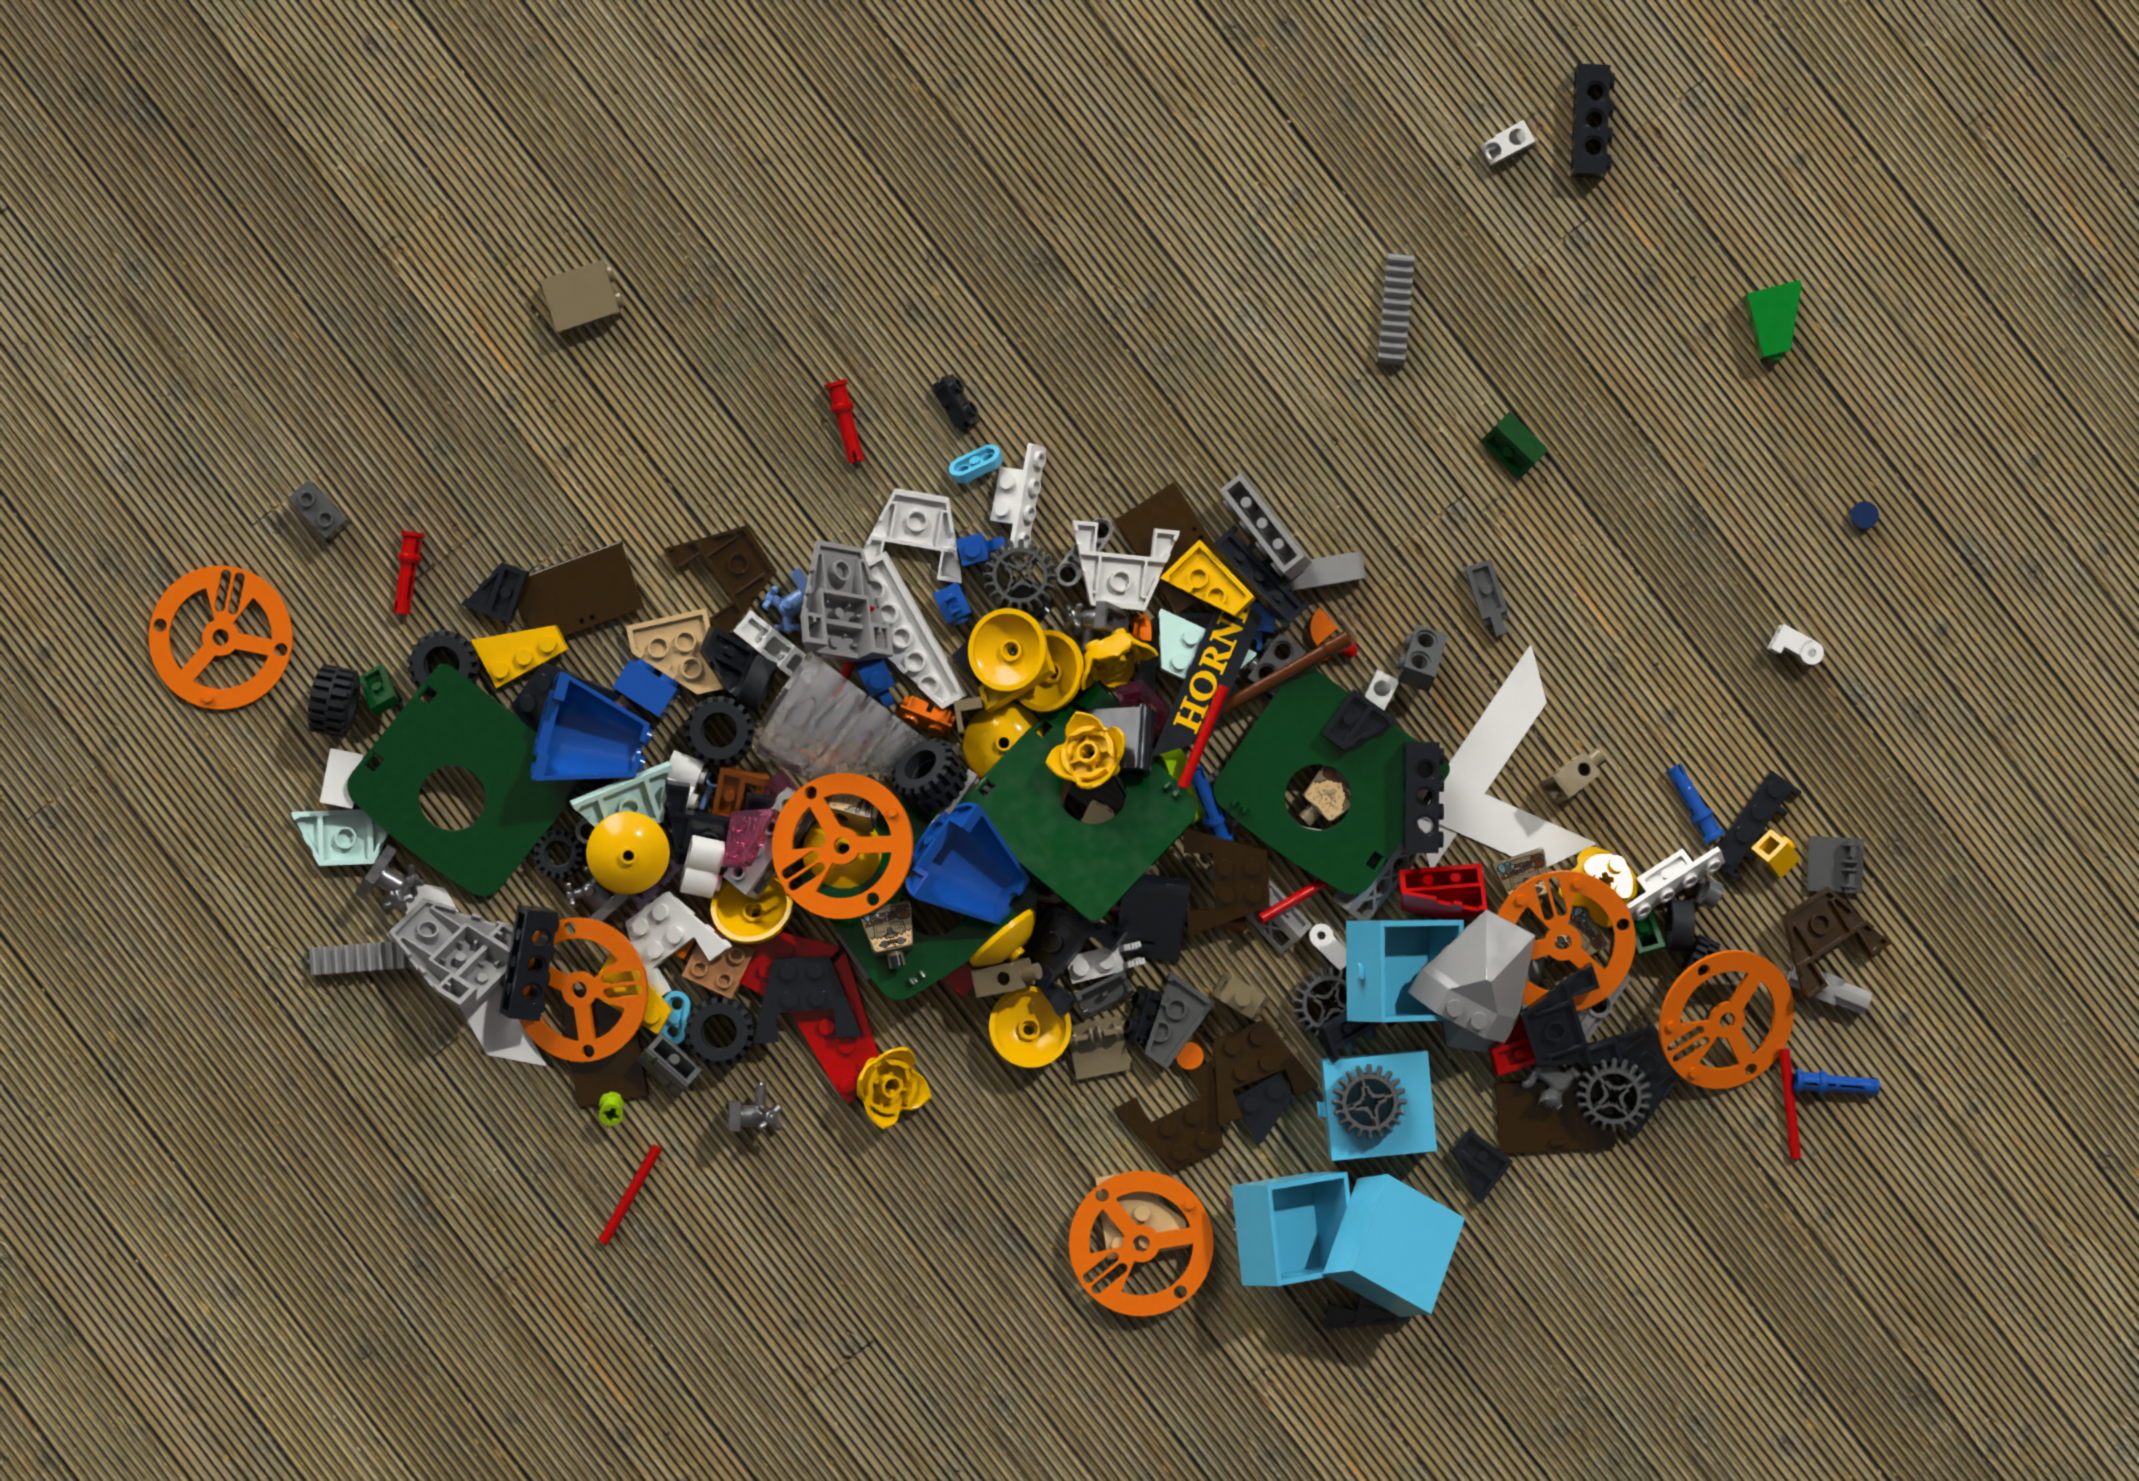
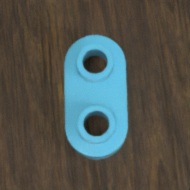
[949,444,1003,483]
[658,991,691,1045]

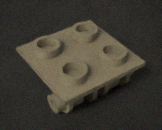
[1069,1015,1131,1080]

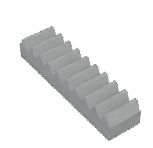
[1377,253,1415,366]
[309,941,415,975]

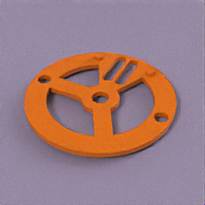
[149,566,293,709]
[772,773,914,919]
[1497,870,1636,1011]
[519,917,649,1062]
[1658,950,1794,1089]
[1069,1171,1214,1316]

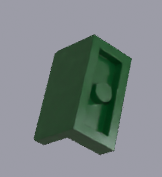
[1480,412,1548,479]

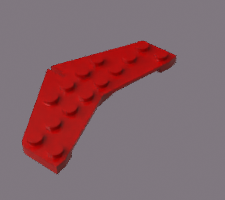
[689,925,879,1103]

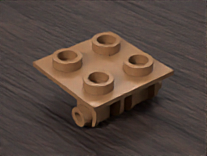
[681,932,755,999]

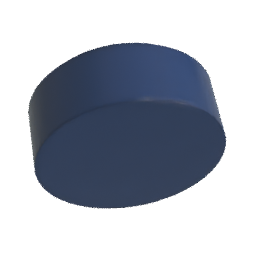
[1850,501,1879,529]

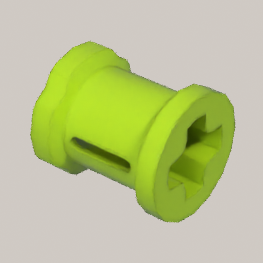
[598,1092,624,1126]

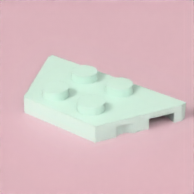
[1158,609,1257,681]
[570,761,672,827]
[292,809,389,866]

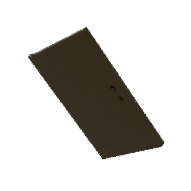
[1114,482,1231,616]
[520,541,645,637]
[559,989,649,1107]
[1494,1076,1615,1154]

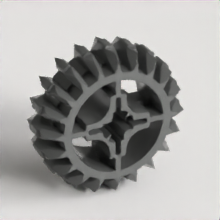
[983,539,1058,613]
[1292,966,1347,1038]
[1576,1058,1652,1132]
[1331,1064,1407,1140]

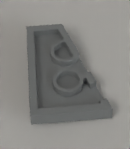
[1144,971,1215,1070]

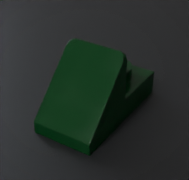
[360,664,402,716]
[1072,682,1124,709]
[1624,910,1666,956]

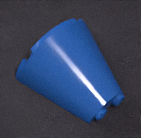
[530,672,652,781]
[905,802,1031,925]

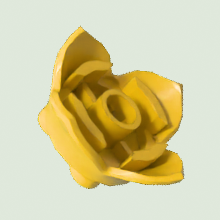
[1081,628,1159,690]
[1045,711,1126,789]
[1558,847,1638,928]
[857,1047,932,1129]

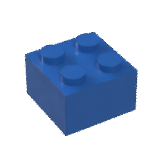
[613,658,682,719]

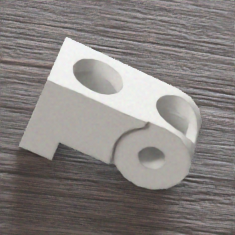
[1480,120,1536,166]
[1767,624,1824,666]
[1365,669,1399,710]
[1309,923,1346,971]

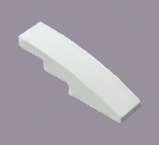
[733,610,838,701]

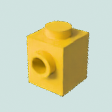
[1751,829,1800,878]

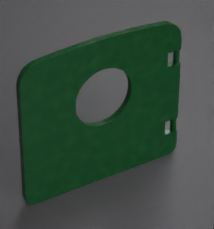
[347,664,583,896]
[1213,667,1450,894]
[958,701,1197,923]
[801,799,1038,1001]

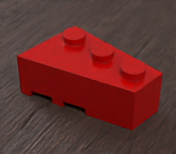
[1398,863,1488,924]

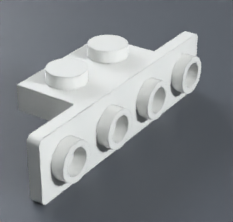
[990,443,1046,555]
[1626,847,1725,921]

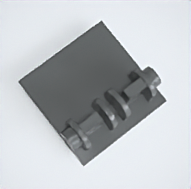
[1806,836,1864,894]

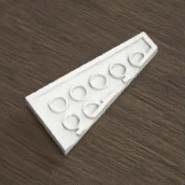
[867,551,967,709]

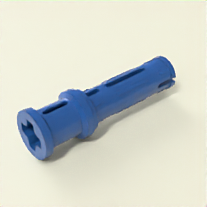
[1666,763,1725,845]
[1191,766,1235,841]
[1793,1068,1880,1096]

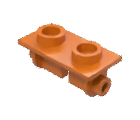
[897,695,956,738]

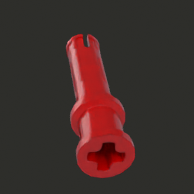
[824,379,865,464]
[393,530,426,615]

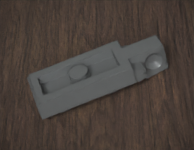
[1464,559,1509,638]

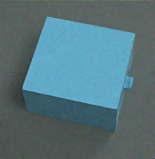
[1346,919,1464,1022]
[1317,1049,1437,1161]
[1231,1172,1350,1286]
[1323,1174,1465,1317]

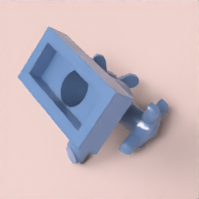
[762,568,807,633]

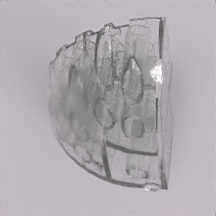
[751,651,925,781]

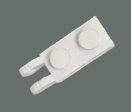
[1068,941,1146,984]

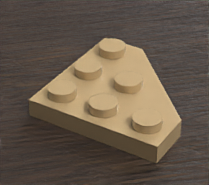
[626,608,724,695]
[1095,1173,1190,1260]

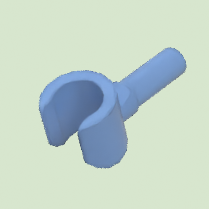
[698,771,717,810]

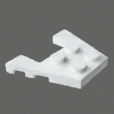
[863,488,962,583]
[1072,520,1180,611]
[625,891,732,997]

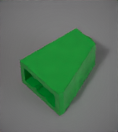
[1743,280,1802,363]

